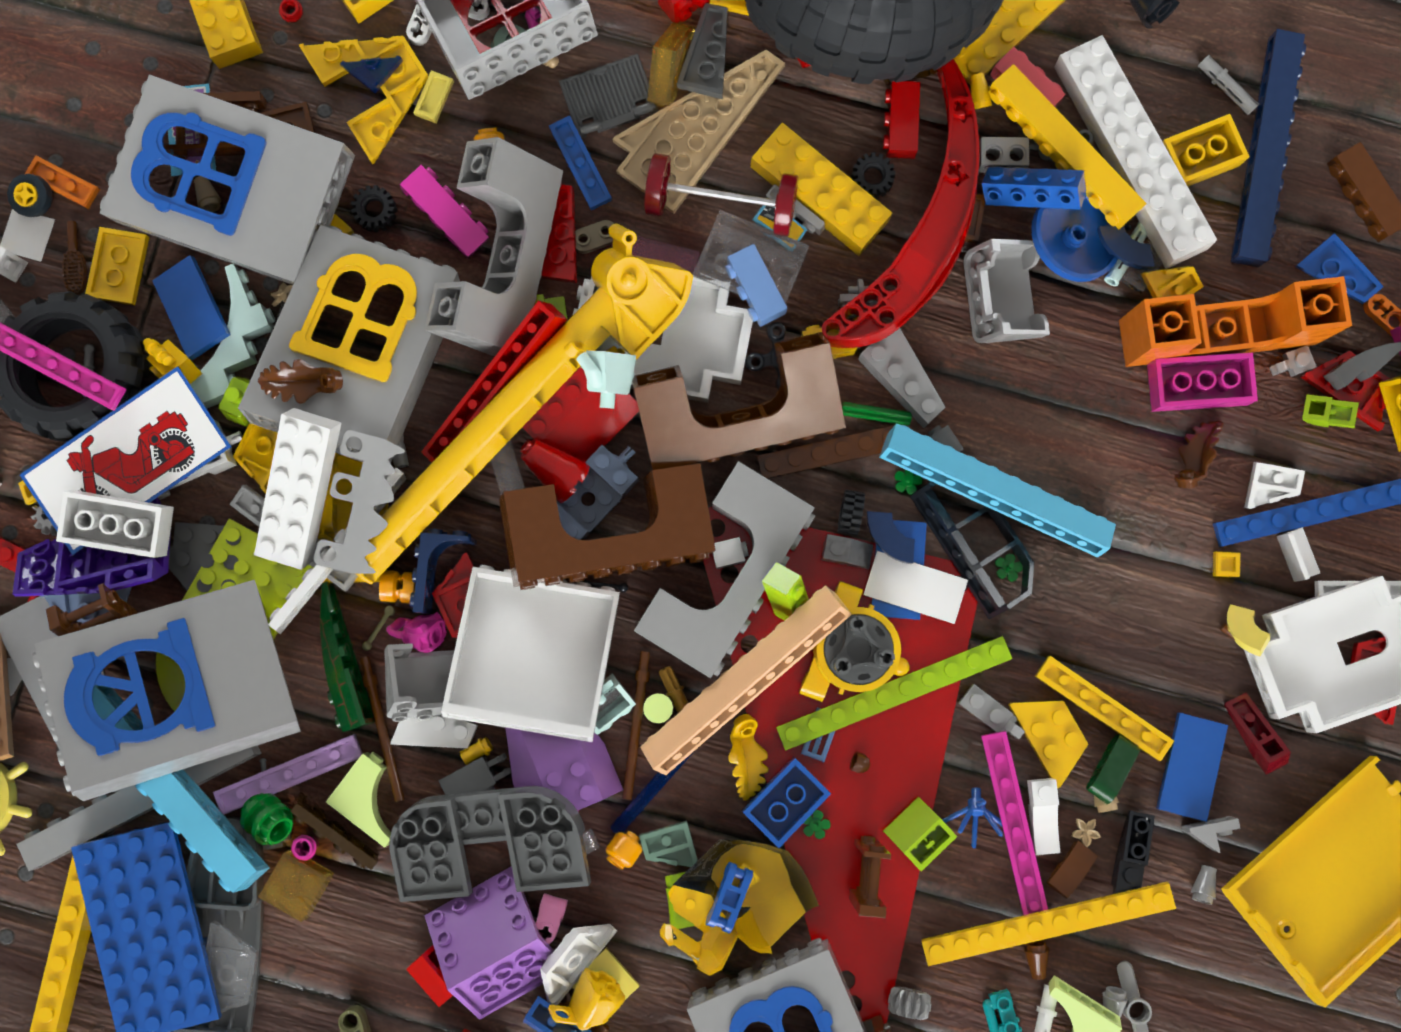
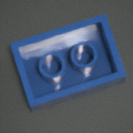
[742,756,831,848]

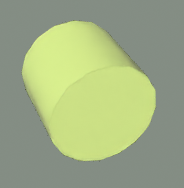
[643,693,673,723]

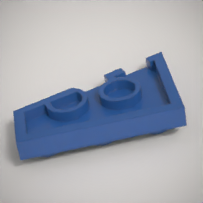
[1295,233,1384,304]

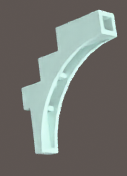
[190,263,275,409]

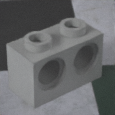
[978,137,1029,175]

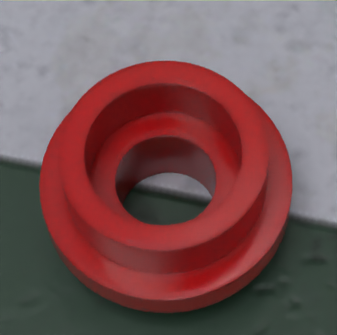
[279,0,303,23]

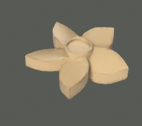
[271,282,293,307]
[1071,818,1101,847]

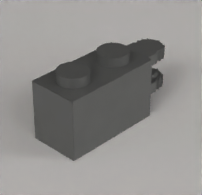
[439,753,512,795]

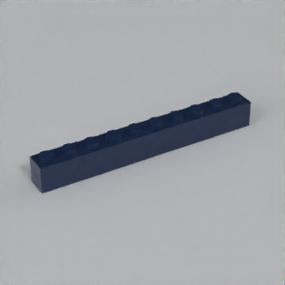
[1231,29,1306,268]

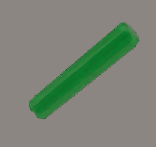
[842,402,912,426]

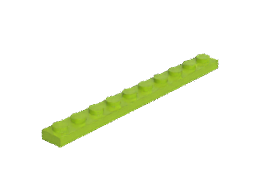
[776,636,1012,751]

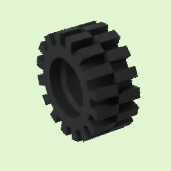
[851,152,895,199]
[351,185,398,232]
[837,489,865,536]

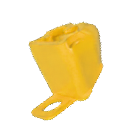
[548,968,625,1030]

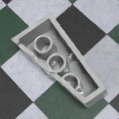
[858,328,946,428]

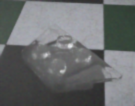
[206,921,259,1013]

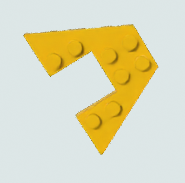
[299,36,428,164]

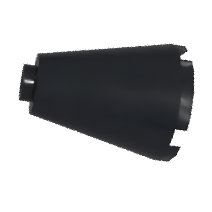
[1129,0,1180,29]

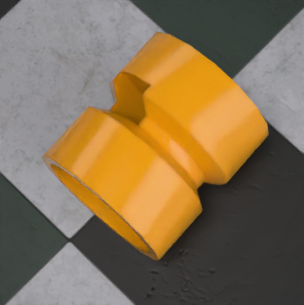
[379,570,416,604]

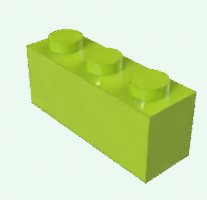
[762,562,809,621]

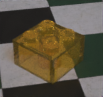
[258,849,334,922]

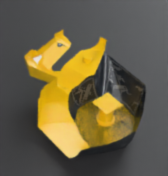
[660,839,819,976]

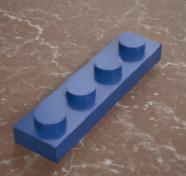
[549,115,612,211]

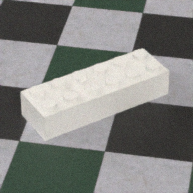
[254,408,341,570]

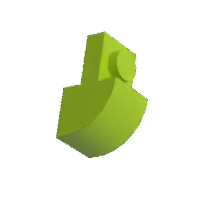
[1303,395,1359,428]

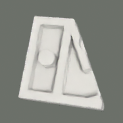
[1244,462,1305,509]

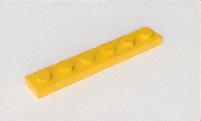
[1035,656,1174,761]

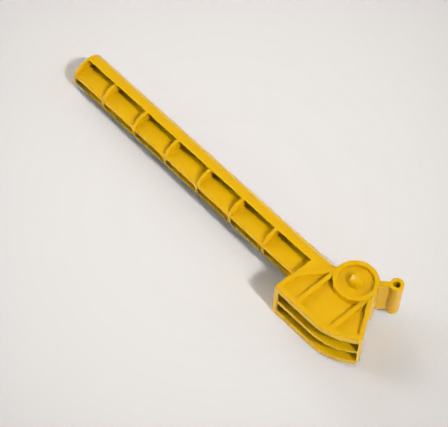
[356,224,693,584]

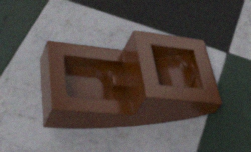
[1046,841,1098,899]

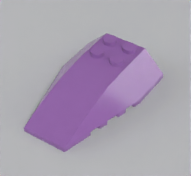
[505,727,623,811]

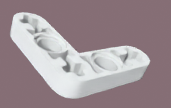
[406,0,490,46]

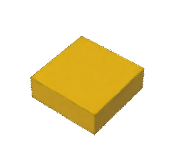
[1213,552,1240,577]

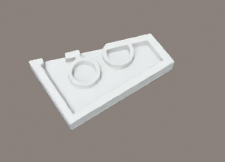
[390,715,478,748]

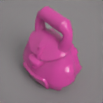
[386,612,447,653]

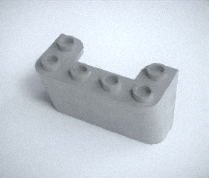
[384,644,454,722]

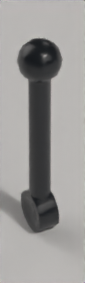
[578,579,628,593]

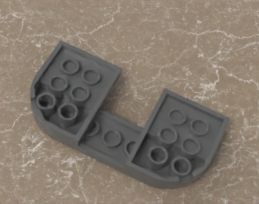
[389,786,591,902]

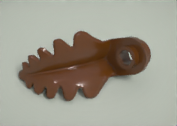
[258,359,343,404]
[1174,421,1224,488]

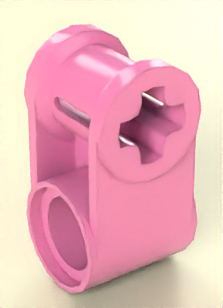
[536,893,568,944]

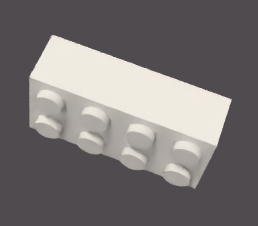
[56,491,174,558]

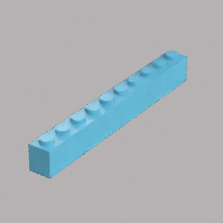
[879,423,1116,557]

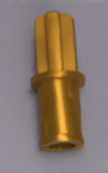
[659,666,688,714]

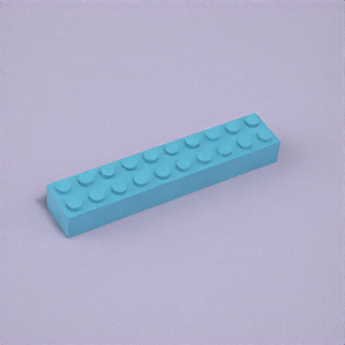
[93,685,270,893]

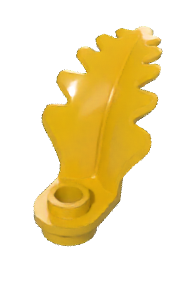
[728,714,769,801]

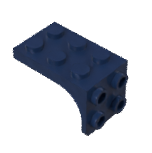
[410,529,477,614]

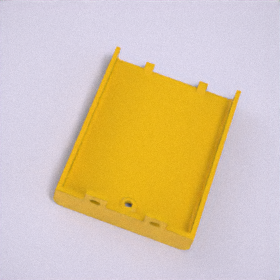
[1221,756,1401,1008]

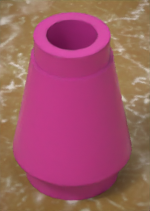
[291,835,319,860]

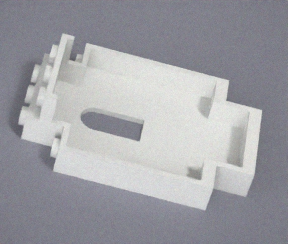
[573,275,753,403]
[1244,576,1401,733]

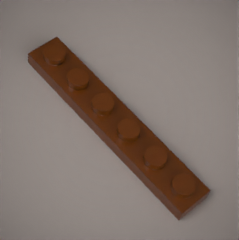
[757,425,894,479]

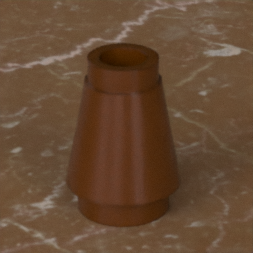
[1024,940,1049,980]

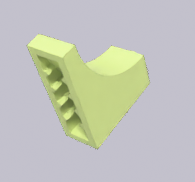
[326,752,391,847]
[1049,976,1122,1032]

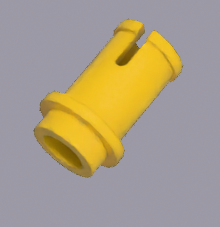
[460,737,493,765]

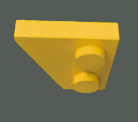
[1141,266,1204,298]

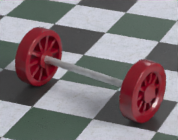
[644,153,799,237]

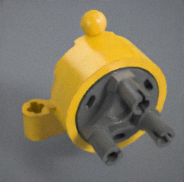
[799,581,910,702]

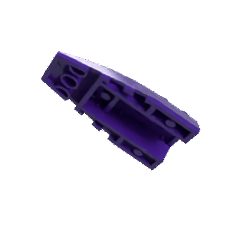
[12,497,171,597]

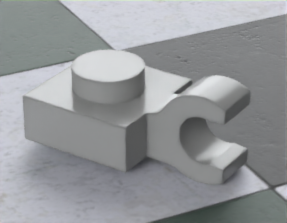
[1269,345,1317,377]

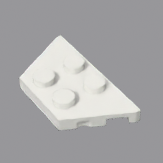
[540,924,617,1005]

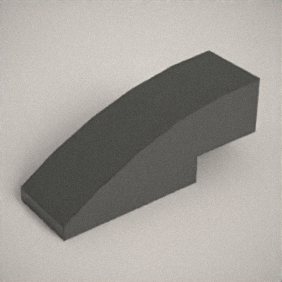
[1323,342,1401,391]

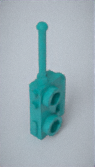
[982,989,1022,1032]

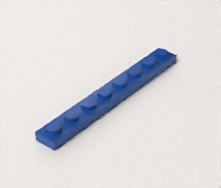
[1213,479,1401,547]

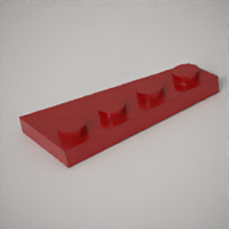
[541,184,577,283]

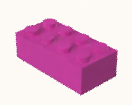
[1147,353,1258,412]

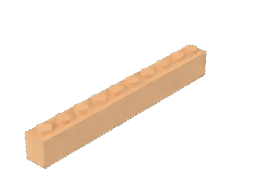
[640,585,852,775]

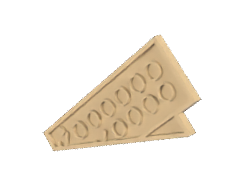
[613,50,785,214]

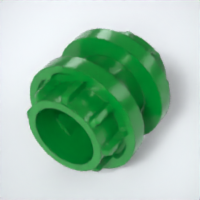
[240,793,293,845]

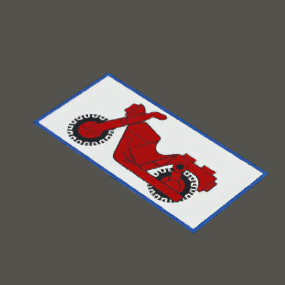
[20,366,231,555]

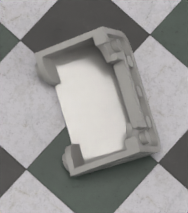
[964,239,1050,343]

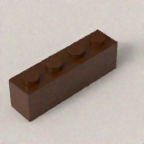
[1327,142,1401,243]

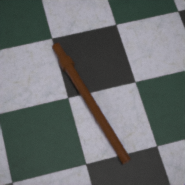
[622,651,650,800]
[360,656,405,802]

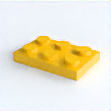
[85,227,150,306]

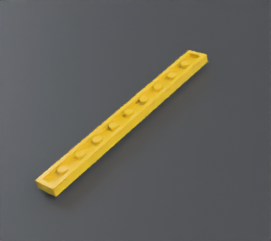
[921,882,1176,966]

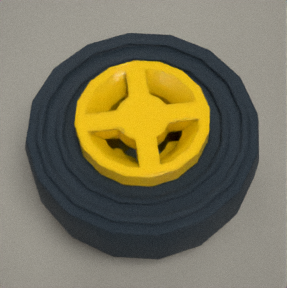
[7,174,53,217]

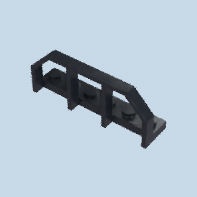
[910,482,1034,619]

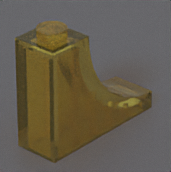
[647,22,695,107]

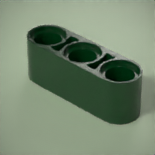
[1086,734,1140,805]

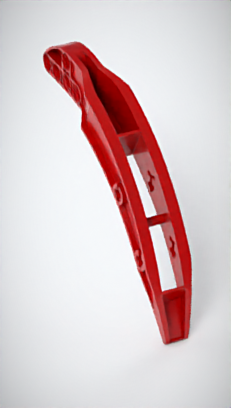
[822,59,979,348]

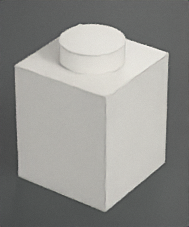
[713,537,749,569]

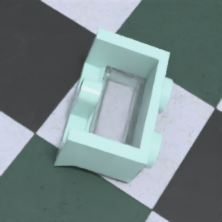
[595,673,636,735]

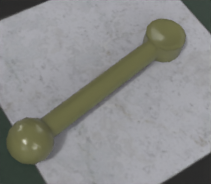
[362,606,395,651]

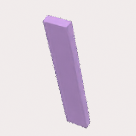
[213,734,363,815]

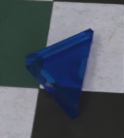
[340,55,403,93]

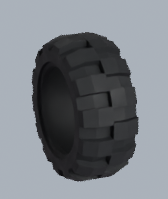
[0,291,149,442]

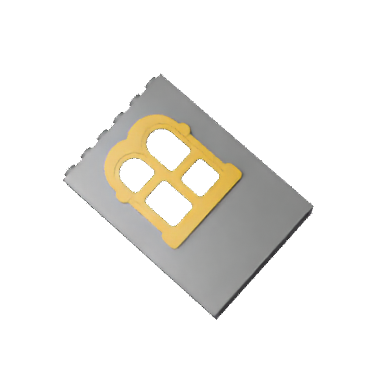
[238,225,460,464]

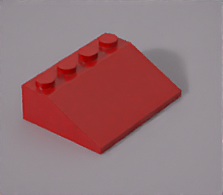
[522,367,639,462]

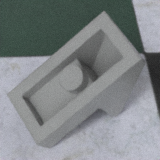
[1182,816,1240,853]

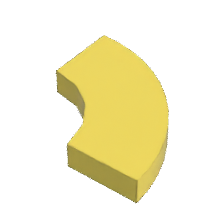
[1227,604,1270,656]

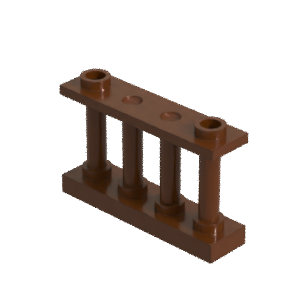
[164,91,267,160]
[46,583,139,669]
[849,836,891,918]

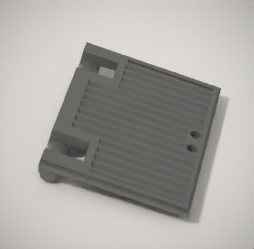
[559,54,659,139]

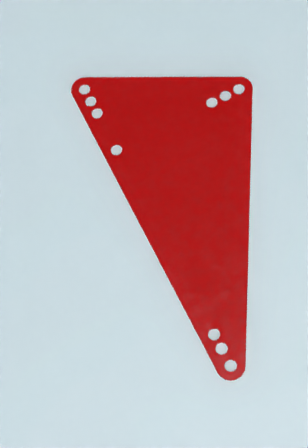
[703,507,978,1023]

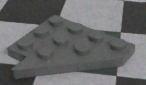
[169,522,251,592]

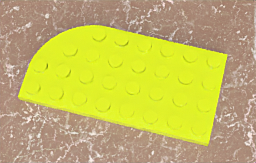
[156,519,313,711]

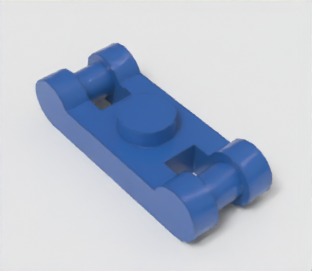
[705,862,753,934]

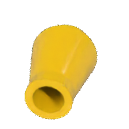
[970,73,992,110]

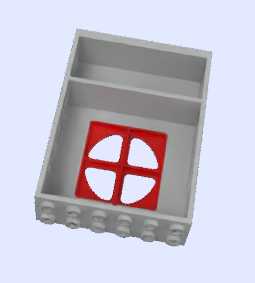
[415,0,598,100]

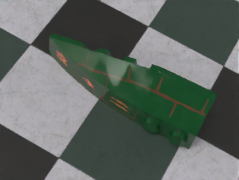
[320,582,375,732]

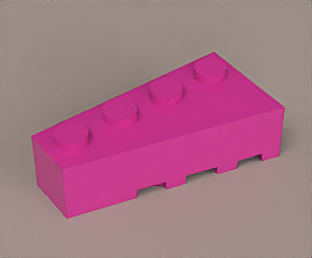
[400,165,489,259]

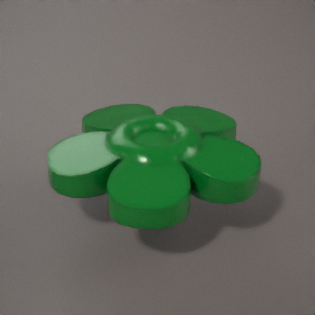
[895,470,922,495]
[995,554,1023,582]
[803,810,831,839]

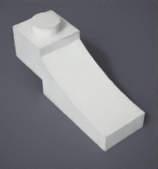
[1027,778,1060,855]

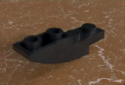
[1111,811,1155,894]

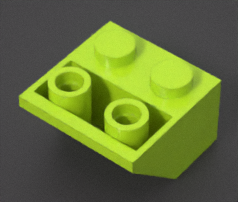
[883,797,957,871]

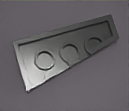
[677,3,728,100]

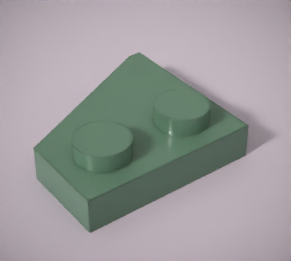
[639,821,698,867]

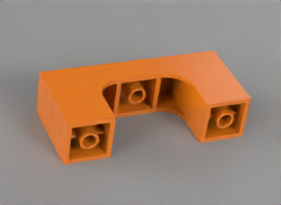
[1119,276,1352,367]

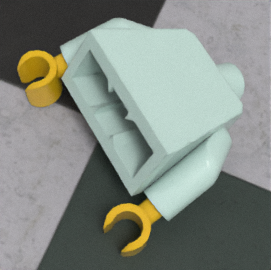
[564,341,636,409]

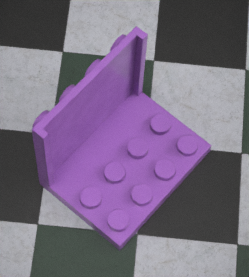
[424,866,554,1020]

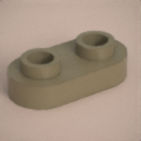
[575,220,614,254]

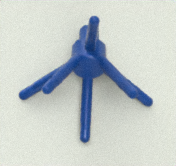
[942,787,1003,848]

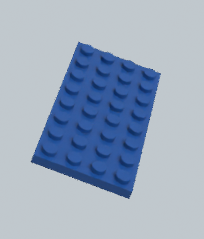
[71,821,222,1032]

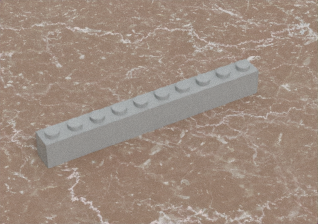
[16,745,262,871]

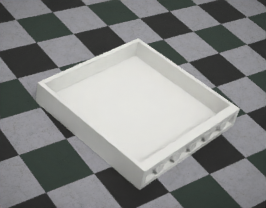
[441,565,620,742]

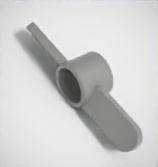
[1117,961,1152,1032]

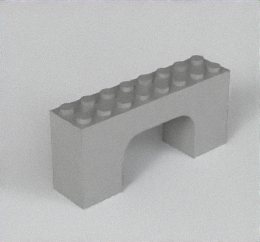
[425,137,563,356]
[634,461,815,678]

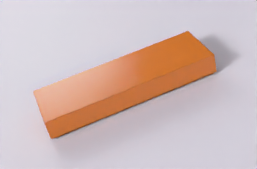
[25,155,100,209]

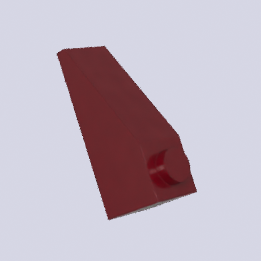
[1224,692,1291,775]

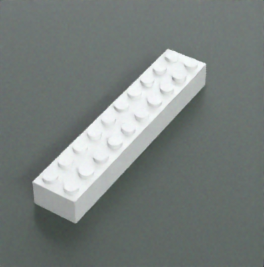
[1054,35,1217,269]

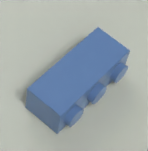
[725,244,787,327]

